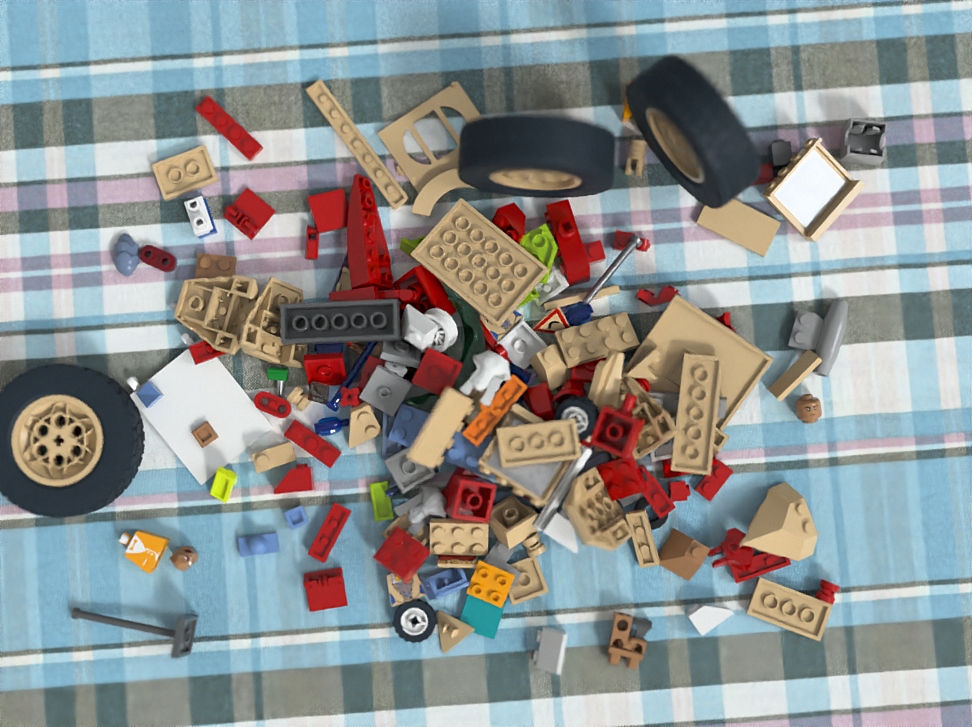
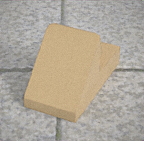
[627,345,662,379]

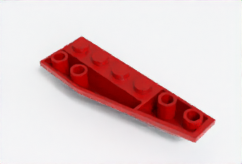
[347,174,393,291]

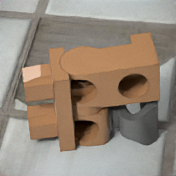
[607,611,652,670]

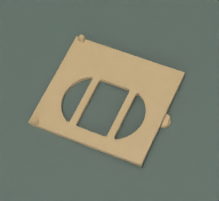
[377,81,482,194]

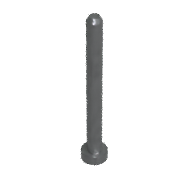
[583,235,642,304]

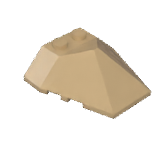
[173,275,259,355]
[239,277,308,368]
[609,372,678,460]

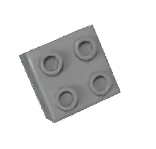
[839,118,888,166]

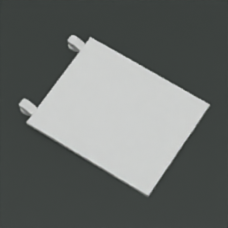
[127,333,273,485]

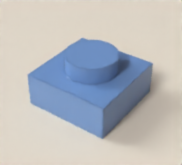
[284,505,310,530]

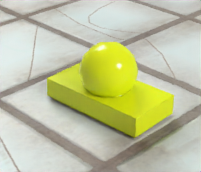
[209,466,237,503]

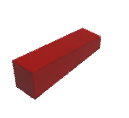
[329,286,379,302]

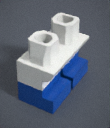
[184,196,218,239]

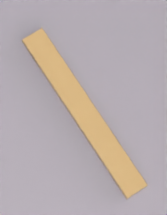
[305,79,410,211]

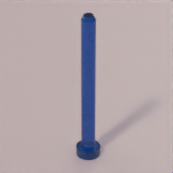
[325,341,378,412]

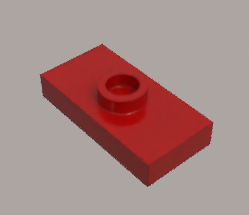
[358,355,387,393]

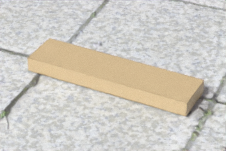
[543,285,620,312]

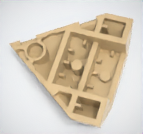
[739,482,818,561]

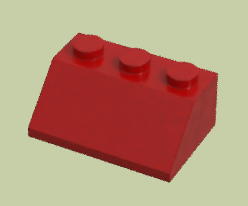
[393,265,457,316]

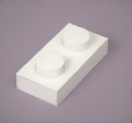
[535,269,569,307]

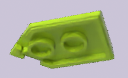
[519,223,558,284]

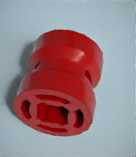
[815,579,840,604]

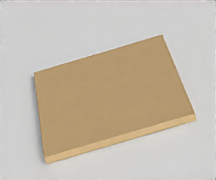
[622,294,774,431]

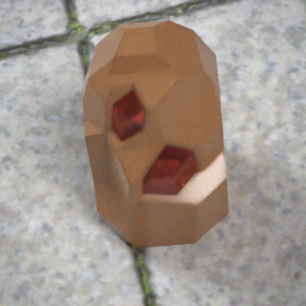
[170,546,198,572]

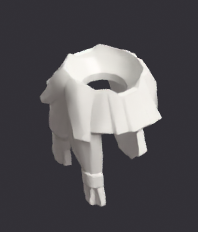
[459,351,511,406]

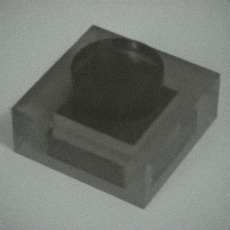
[308,381,330,405]

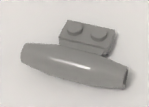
[788,300,848,377]

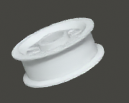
[424,308,458,353]

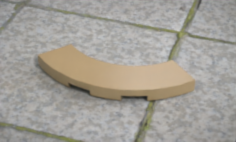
[411,168,475,217]

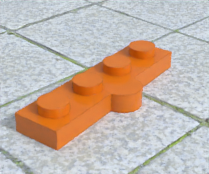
[462,374,528,446]

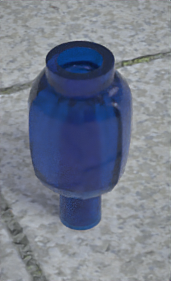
[314,417,349,436]

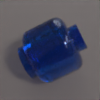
[564,301,594,326]

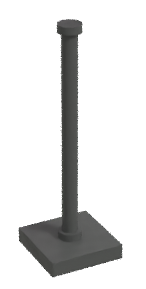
[71,607,198,659]

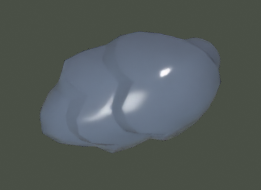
[113,233,140,276]

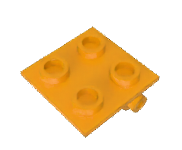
[466,560,515,608]

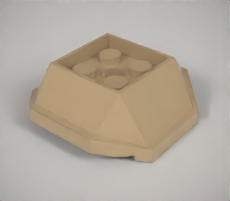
[562,467,633,551]

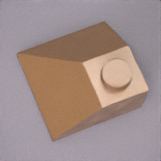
[658,528,710,581]

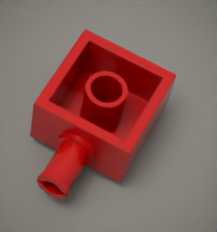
[589,392,645,458]

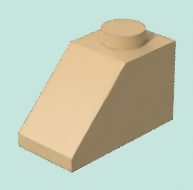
[251,442,297,473]

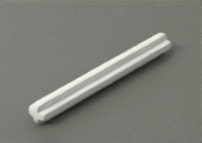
[533,445,592,532]

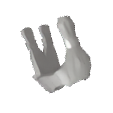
[394,485,447,536]

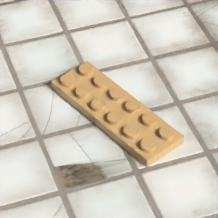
[671,353,724,475]

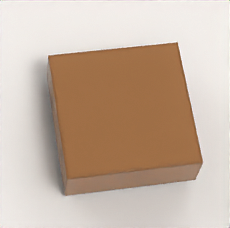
[191,421,219,448]

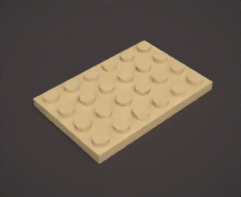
[410,198,549,328]

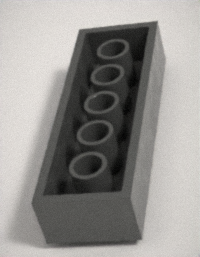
[280,299,401,345]

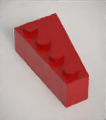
[544,199,590,287]

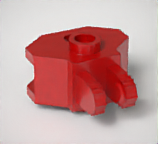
[707,528,754,571]

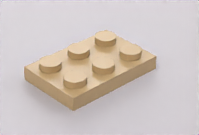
[151,145,219,201]
[430,518,489,556]

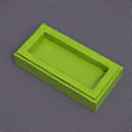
[369,481,394,522]

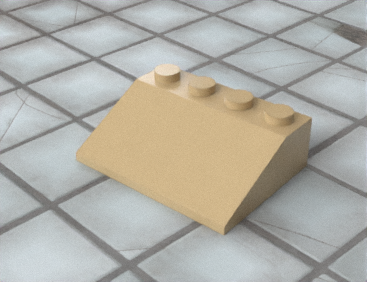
[406,387,475,469]

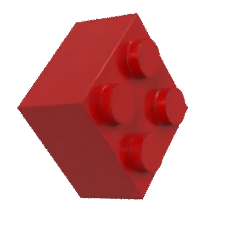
[444,474,497,523]
[373,526,430,584]

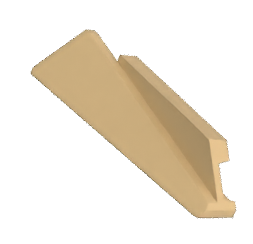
[584,348,624,442]

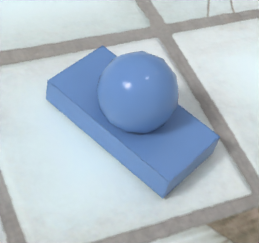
[238,532,280,557]

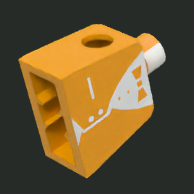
[119,530,171,574]

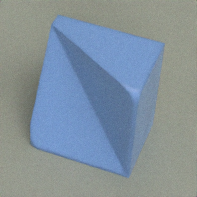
[136,381,164,408]

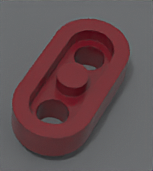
[139,245,177,273]

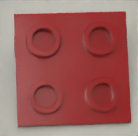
[223,188,276,240]
[303,567,348,612]

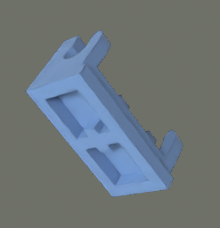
[422,568,470,600]

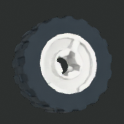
[554,395,600,441]
[393,599,436,643]

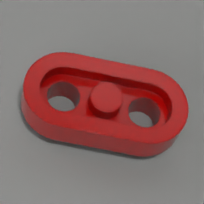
[254,391,292,418]

